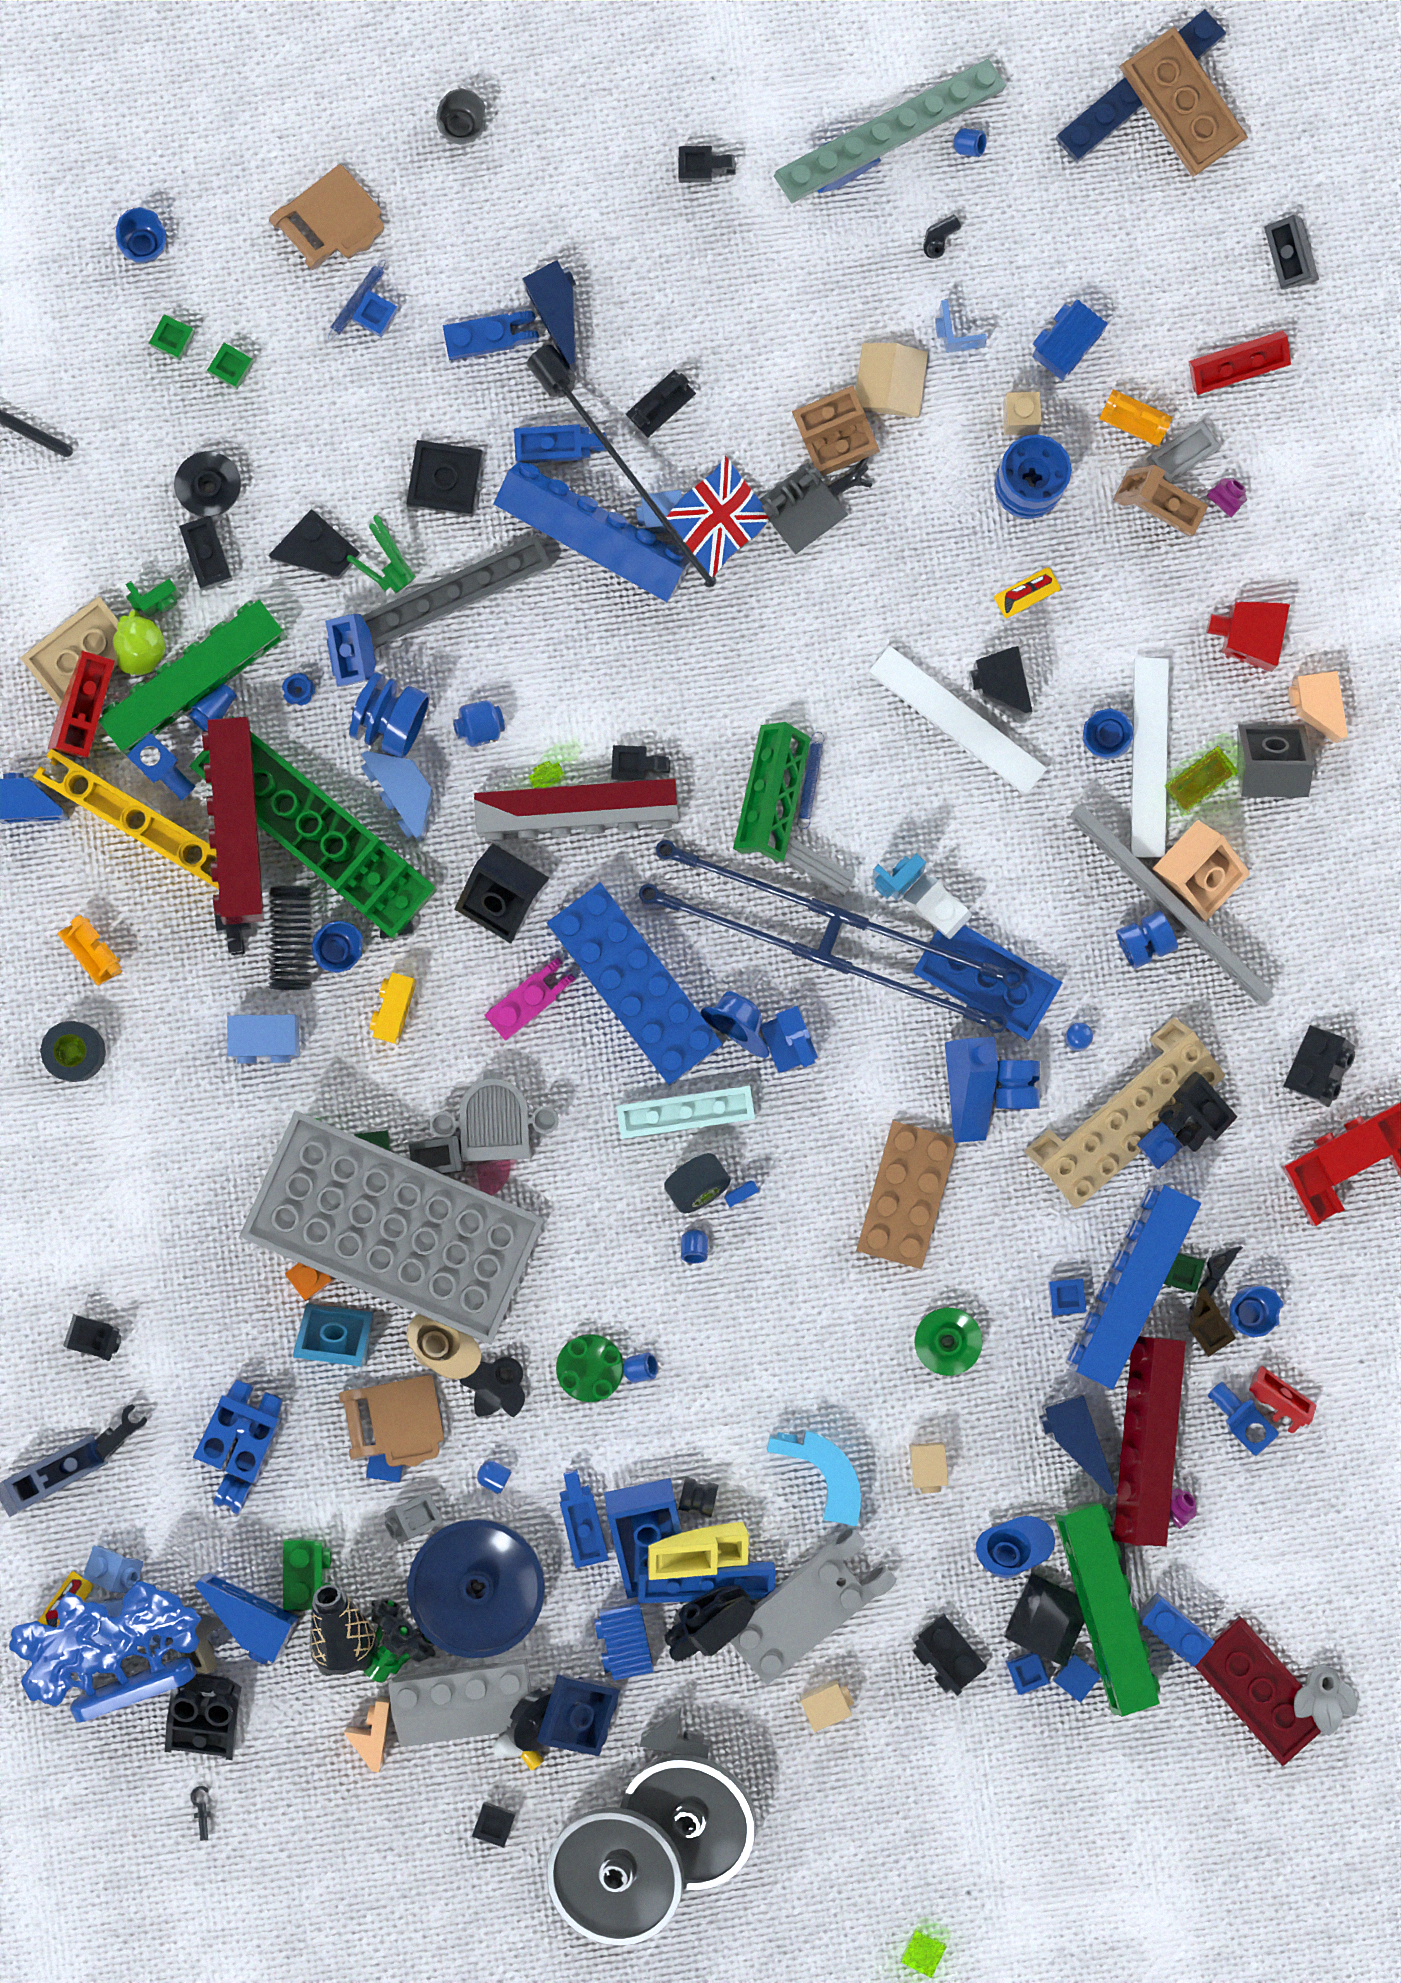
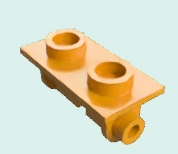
[1099,389,1173,447]
[57,915,122,986]

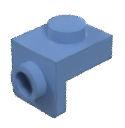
[82,1545,144,1593]

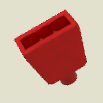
[1206,602,1290,672]

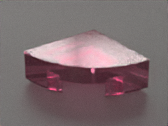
[476,1160,511,1196]

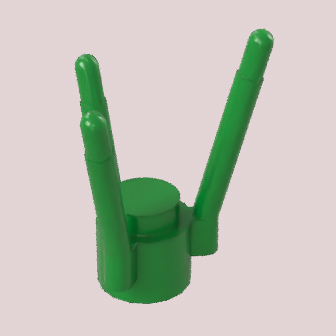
[347,515,416,594]

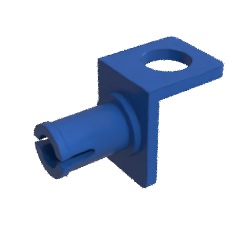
[127,733,196,801]
[1208,1381,1279,1456]

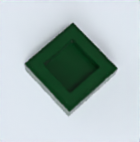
[1164,1253,1205,1293]

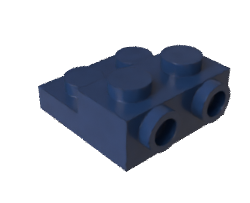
[537,1674,620,1757]

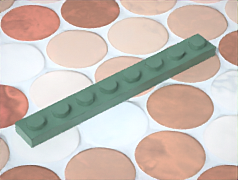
[774,58,1006,204]

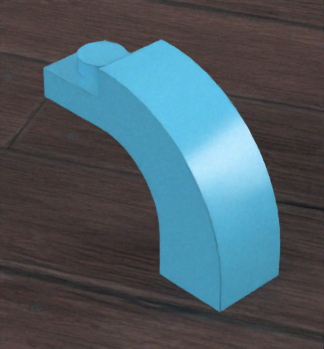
[767,1429,861,1527]

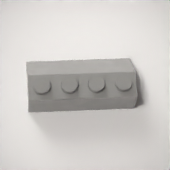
[388,1658,532,1747]

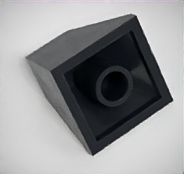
[969,646,1033,724]

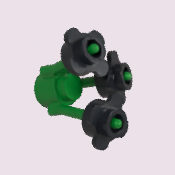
[363,1599,436,1683]

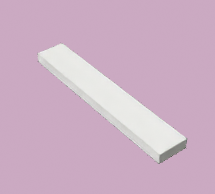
[868,645,1047,796]
[1130,657,1169,859]

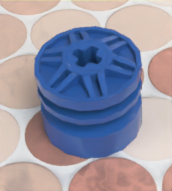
[994,434,1072,519]
[349,672,430,758]

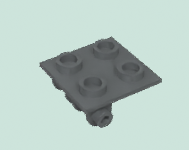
[759,463,848,555]

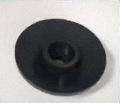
[174,451,241,517]

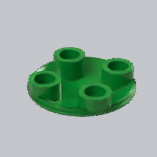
[556,1334,624,1402]

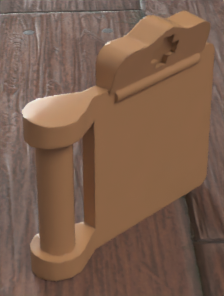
[269,165,384,270]
[338,1375,444,1467]

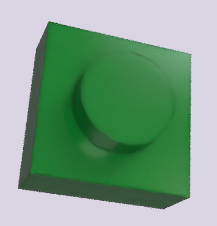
[149,314,195,361]
[207,342,254,390]

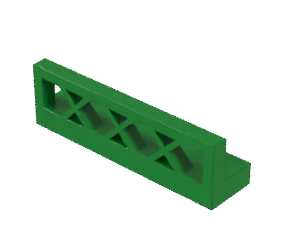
[733,722,811,862]

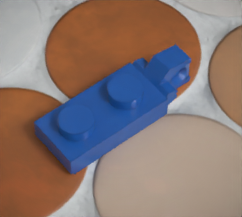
[514,424,607,464]
[559,1469,609,1568]

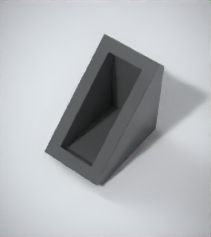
[409,1136,465,1174]

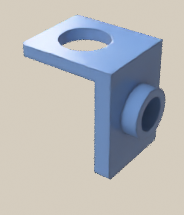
[935,300,987,353]

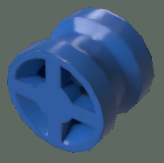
[213,1473,253,1515]

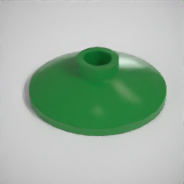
[914,1307,983,1376]

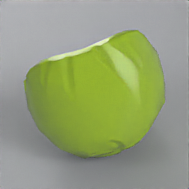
[113,610,166,675]

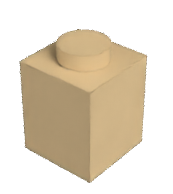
[1003,392,1041,436]
[909,1442,949,1494]
[799,1679,855,1733]

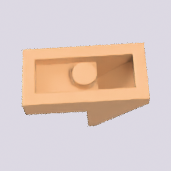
[344,1696,391,1772]

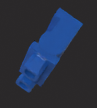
[193,1380,283,1483]

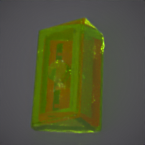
[1164,746,1239,816]

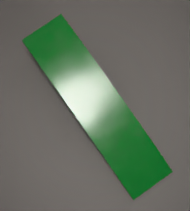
[189,716,438,941]

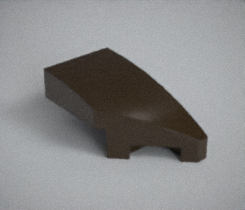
[1188,1286,1236,1357]

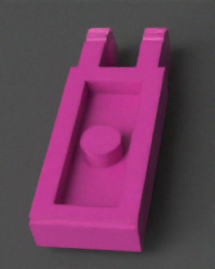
[484,957,576,1041]

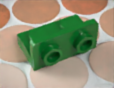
[283,1539,332,1610]

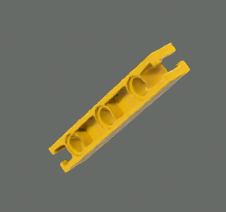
[33,749,219,890]

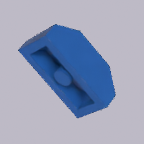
[325,614,376,687]

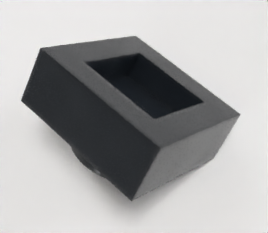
[472,1801,516,1848]

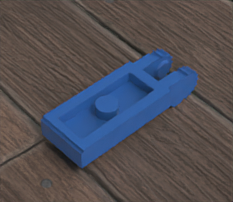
[442,310,539,361]

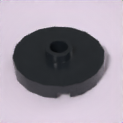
[507,1687,553,1751]

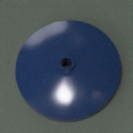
[407,1518,545,1659]

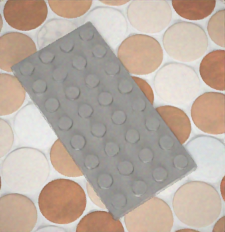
[239,1110,545,1345]

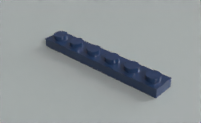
[1055,9,1226,164]

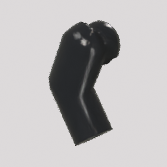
[923,214,961,259]

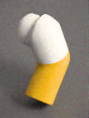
[493,1734,544,1771]

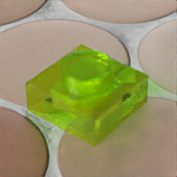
[528,761,566,788]
[900,1928,947,1978]

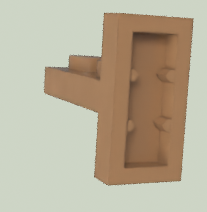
[1113,465,1208,536]

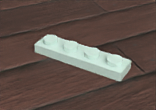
[616,1086,755,1139]

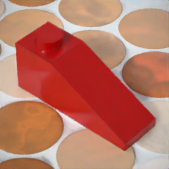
[47,650,115,759]

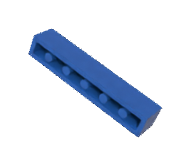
[493,461,691,602]

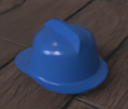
[700,991,769,1058]
[975,1516,1055,1579]

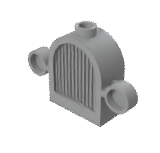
[429,1072,559,1162]

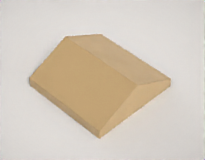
[856,343,928,418]

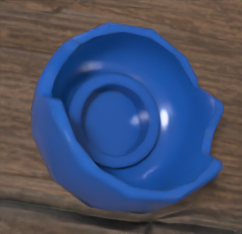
[115,207,167,264]
[1082,708,1134,760]
[312,921,363,973]
[1229,1285,1283,1338]

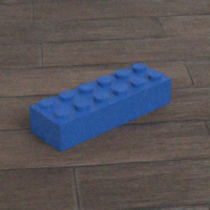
[546,882,723,1086]
[1066,1185,1202,1390]

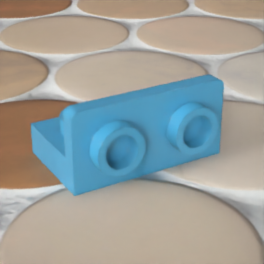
[872,853,926,901]

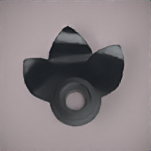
[460,1357,525,1417]

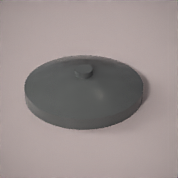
[620,1755,757,1890]
[547,1807,684,1945]

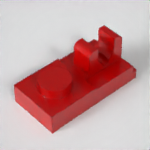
[1249,1365,1317,1433]

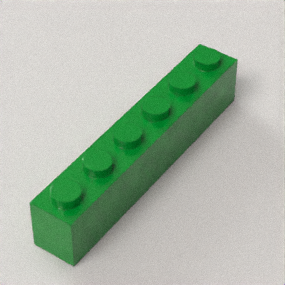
[98,599,287,756]
[1054,1502,1160,1717]

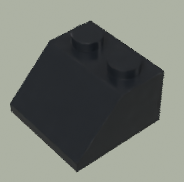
[454,843,550,944]

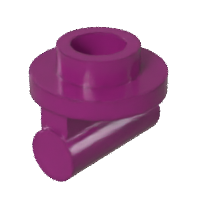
[1207,478,1247,518]
[1169,1489,1197,1529]

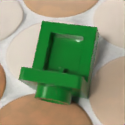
[125,578,182,617]

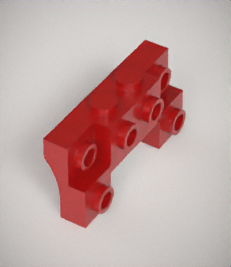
[1281,1101,1401,1226]

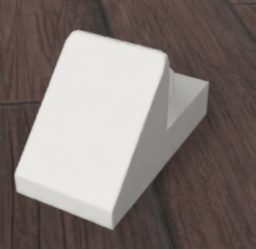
[902,875,972,939]

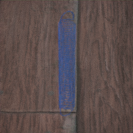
[328,260,386,340]
[797,732,824,829]

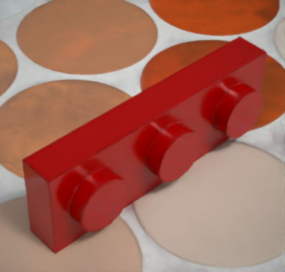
[1189,330,1291,395]

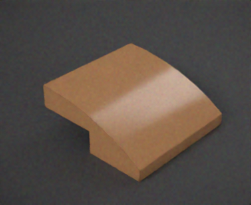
[792,385,880,477]

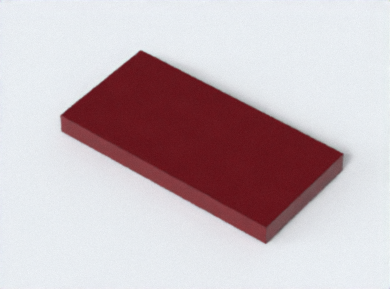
[1194,1616,1321,1766]

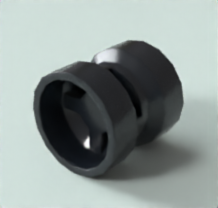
[678,1477,719,1517]

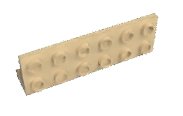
[1024,1017,1225,1209]

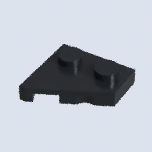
[268,509,362,580]

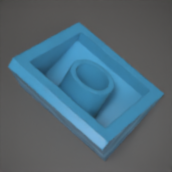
[293,1303,373,1367]

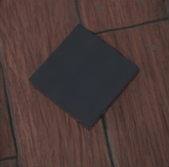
[406,440,483,517]

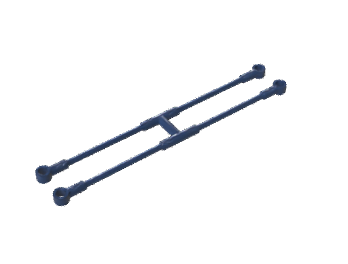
[639,840,1023,1034]

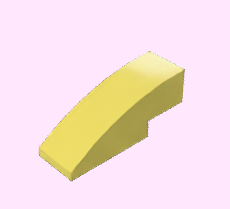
[648,1522,749,1580]

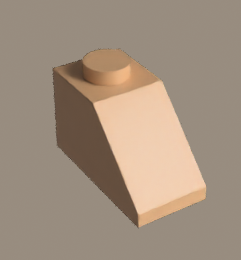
[1288,671,1348,743]

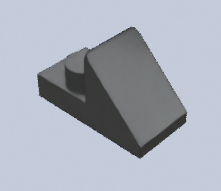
[640,1707,710,1759]

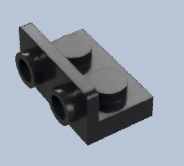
[912,1613,987,1696]

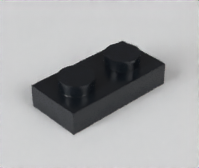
[179,516,233,591]

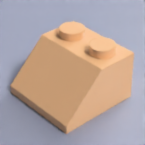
[1152,820,1250,922]

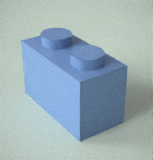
[227,1014,300,1064]

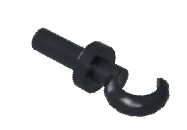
[190,1786,211,1841]

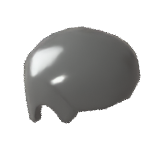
[436,88,486,145]

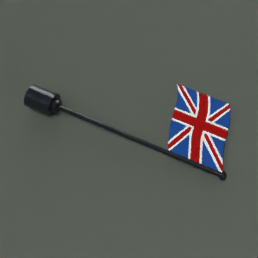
[527,345,769,588]

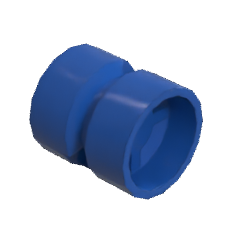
[1116,910,1178,970]
[996,1060,1040,1109]

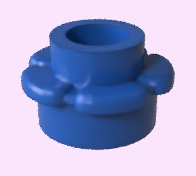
[282,673,315,706]

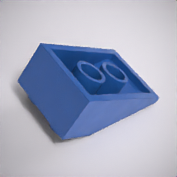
[604,1478,683,1599]
[195,1573,300,1664]

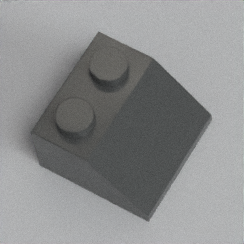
[1237,724,1314,798]

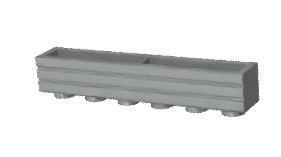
[736,830,856,897]

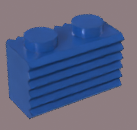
[1032,299,1108,381]
[1139,1593,1215,1666]
[594,1601,654,1681]

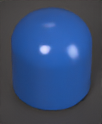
[953,128,987,157]
[1064,1023,1093,1052]
[681,1229,708,1264]
[623,1352,658,1383]
[477,1460,512,1494]

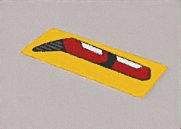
[994,567,1061,619]
[38,1571,93,1628]

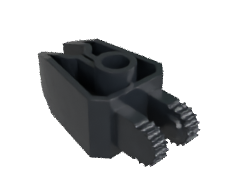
[664,1585,755,1662]

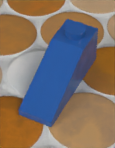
[945,1037,998,1143]

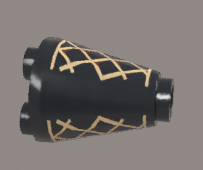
[309,1584,378,1676]

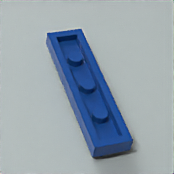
[637,1562,776,1604]

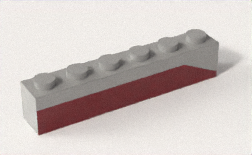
[474,778,679,842]

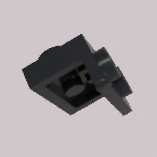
[1283,1025,1355,1107]

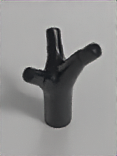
[828,457,872,497]

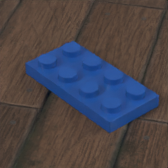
[912,925,1063,1041]

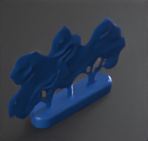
[9,1581,202,1722]

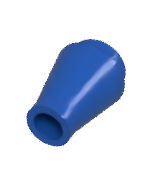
[188,683,237,731]

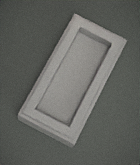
[1146,420,1221,483]

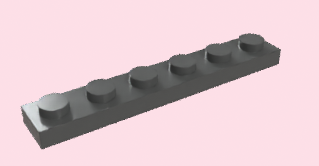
[362,535,552,650]

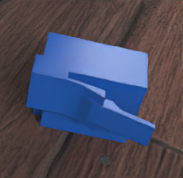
[760,1005,818,1074]

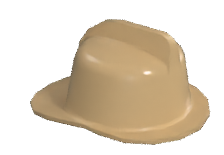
[406,1314,481,1379]

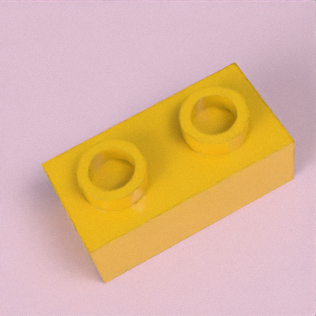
[369,972,417,1045]

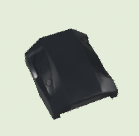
[1003,1572,1085,1667]
[164,1673,242,1760]

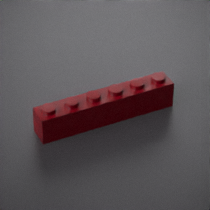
[202,717,264,925]
[1113,1336,1186,1547]

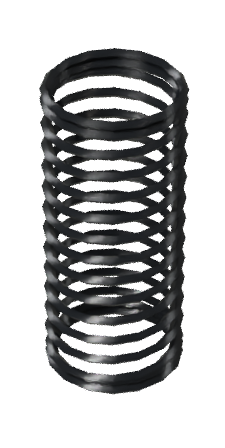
[268,886,312,990]

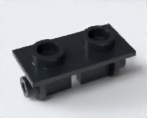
[625,370,696,438]

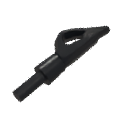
[1189,1246,1243,1311]

